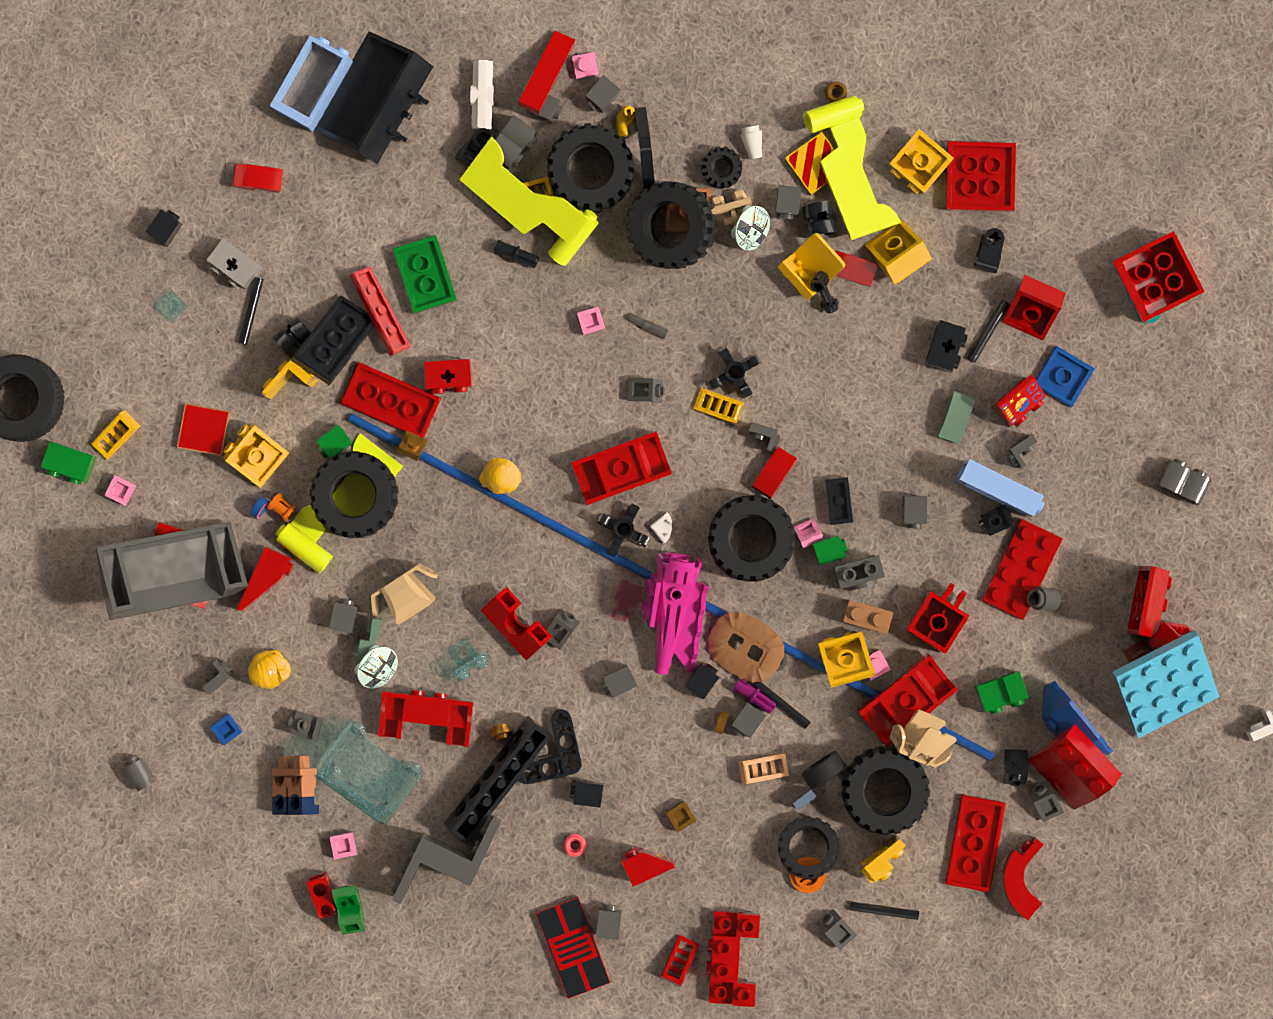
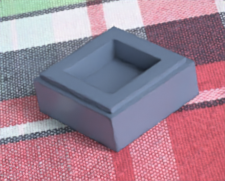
[792,788,816,810]

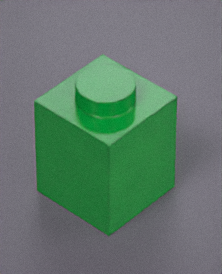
[317,425,354,458]
[812,536,848,566]

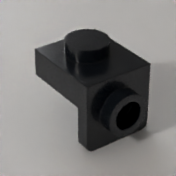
[1003,749,1029,786]

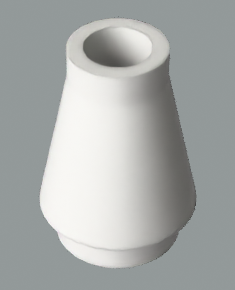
[740,125,762,159]

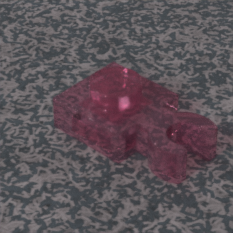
[612,579,644,622]

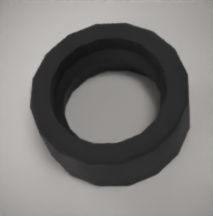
[801,751,846,789]

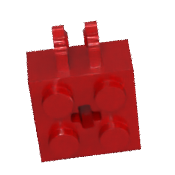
[905,583,970,654]

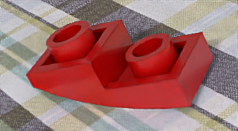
[232,164,283,193]
[752,446,797,499]

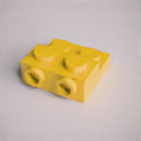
[889,129,954,195]
[223,422,289,488]
[818,631,875,688]
[860,835,906,884]

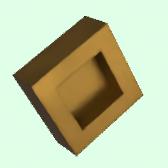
[397,431,428,461]
[666,801,697,833]

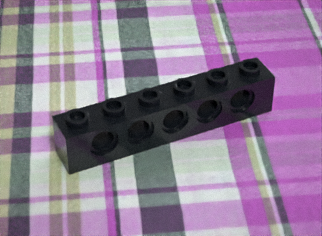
[444,716,552,845]

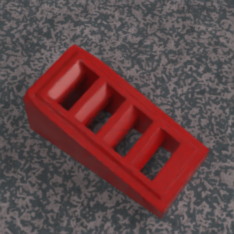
[660,935,699,987]

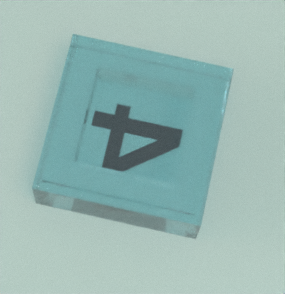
[156,290,189,322]

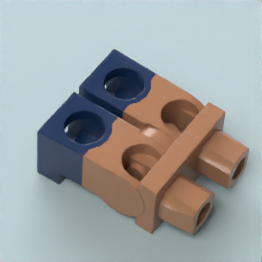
[272,756,319,815]

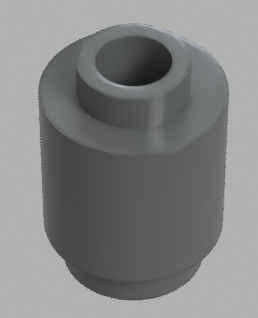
[1027,587,1061,611]
[123,756,154,791]

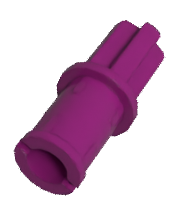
[733,678,776,714]

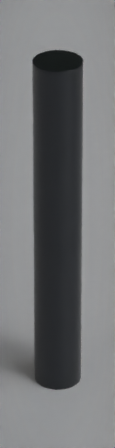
[239,277,264,345]
[968,300,1010,363]
[753,682,811,729]
[850,902,919,920]

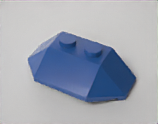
[1042,681,1113,756]

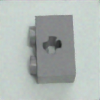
[207,239,262,289]

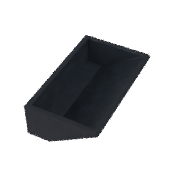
[314,31,434,165]

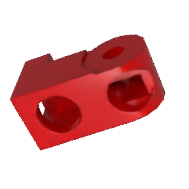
[306,872,338,919]

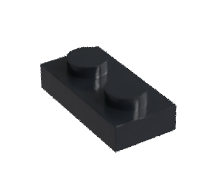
[825,477,853,525]

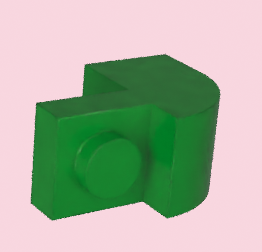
[332,886,365,935]

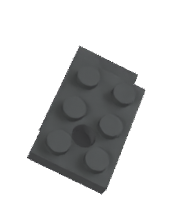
[391,816,502,904]

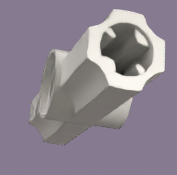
[470,60,494,130]

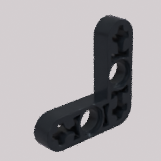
[634,107,655,189]
[518,709,582,784]

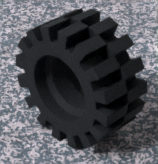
[701,146,742,189]

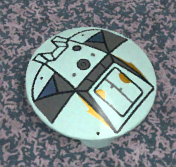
[731,205,770,250]
[354,645,398,688]

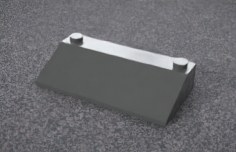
[96,522,248,620]

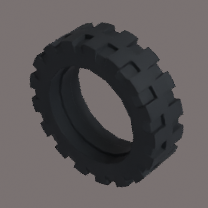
[778,816,839,879]

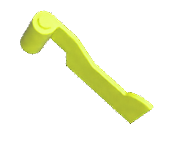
[803,95,901,241]
[459,137,598,266]
[275,433,403,574]

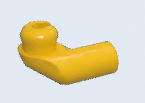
[616,105,635,138]

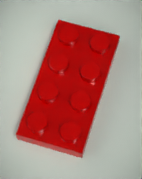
[982,519,1063,620]

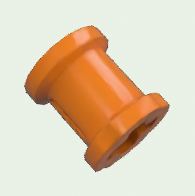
[267,493,297,522]

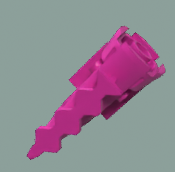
[641,552,709,675]

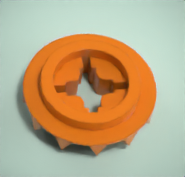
[790,856,826,893]

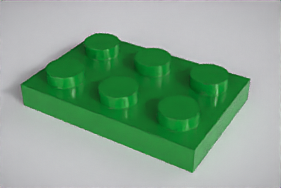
[393,235,457,314]

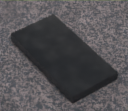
[291,295,375,386]

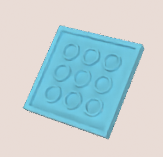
[1113,630,1219,738]

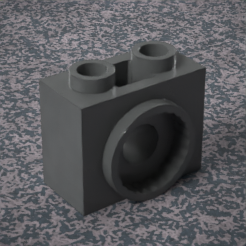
[832,555,885,592]

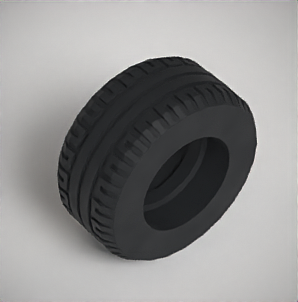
[0,354,65,442]

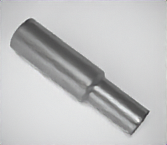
[628,314,669,339]

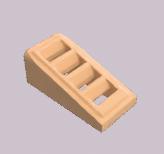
[738,753,789,784]

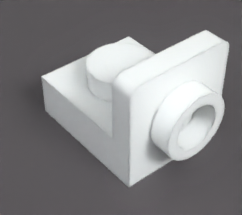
[1246,709,1273,741]

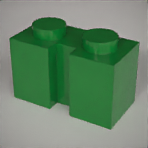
[41,441,96,485]
[974,671,1029,715]

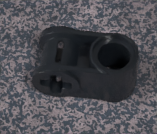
[455,128,494,167]
[974,228,1005,274]

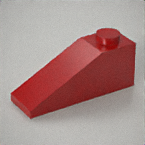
[237,547,294,611]

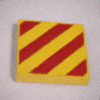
[785,132,835,195]

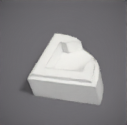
[650,512,672,544]

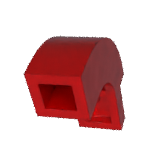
[1002,837,1044,921]

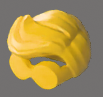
[479,457,521,494]
[247,650,291,689]

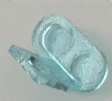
[448,638,490,682]

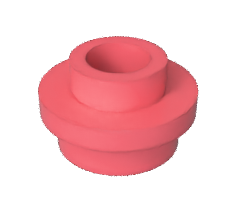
[563,834,586,857]

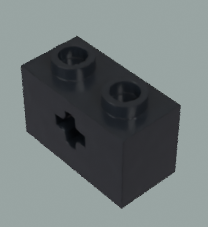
[924,320,968,373]

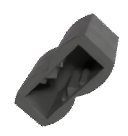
[496,115,537,169]
[1156,459,1211,505]

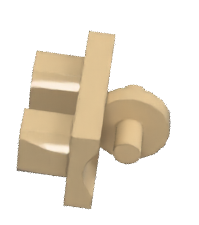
[711,190,752,226]

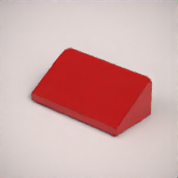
[835,250,878,287]

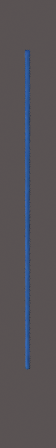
[348,414,995,761]

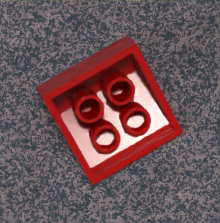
[1112,231,1205,323]
[1127,566,1172,638]
[1028,724,1122,810]

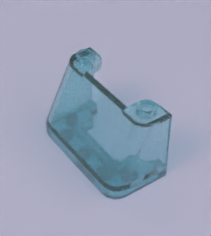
[315,719,425,825]

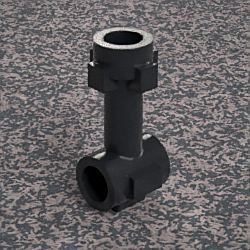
[810,271,839,314]

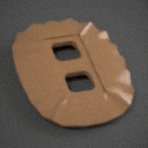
[708,612,784,683]

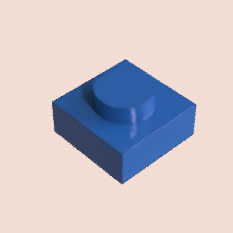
[210,714,243,746]

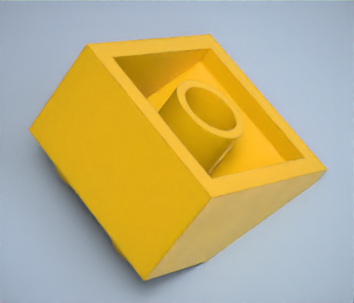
[865,219,932,285]

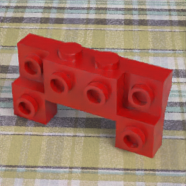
[378,690,474,747]
[706,910,760,1007]

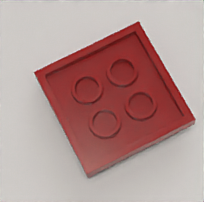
[946,141,1016,212]

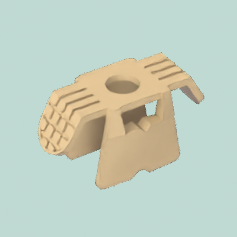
[371,563,438,625]
[890,710,956,768]

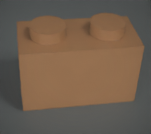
[842,600,893,634]

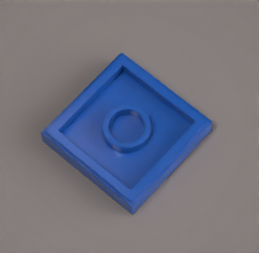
[1036,346,1095,408]

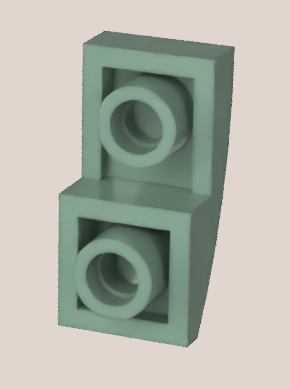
[937,391,975,444]
[354,618,383,663]

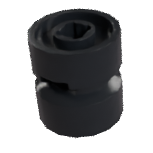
[802,201,837,238]
[273,317,311,359]

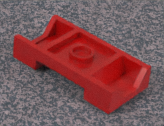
[571,431,672,506]
[857,653,958,747]

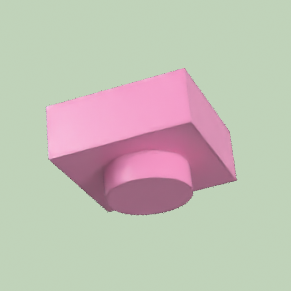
[572,52,599,80]
[577,306,605,335]
[105,475,137,506]
[793,518,824,548]
[869,650,891,680]
[330,832,357,859]

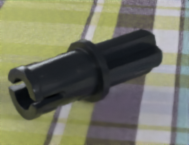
[494,240,539,268]

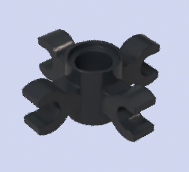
[709,346,761,399]
[597,503,650,557]

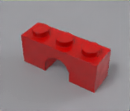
[480,587,552,661]

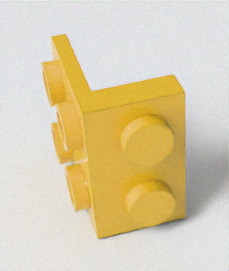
[778,233,845,301]
[261,360,318,399]

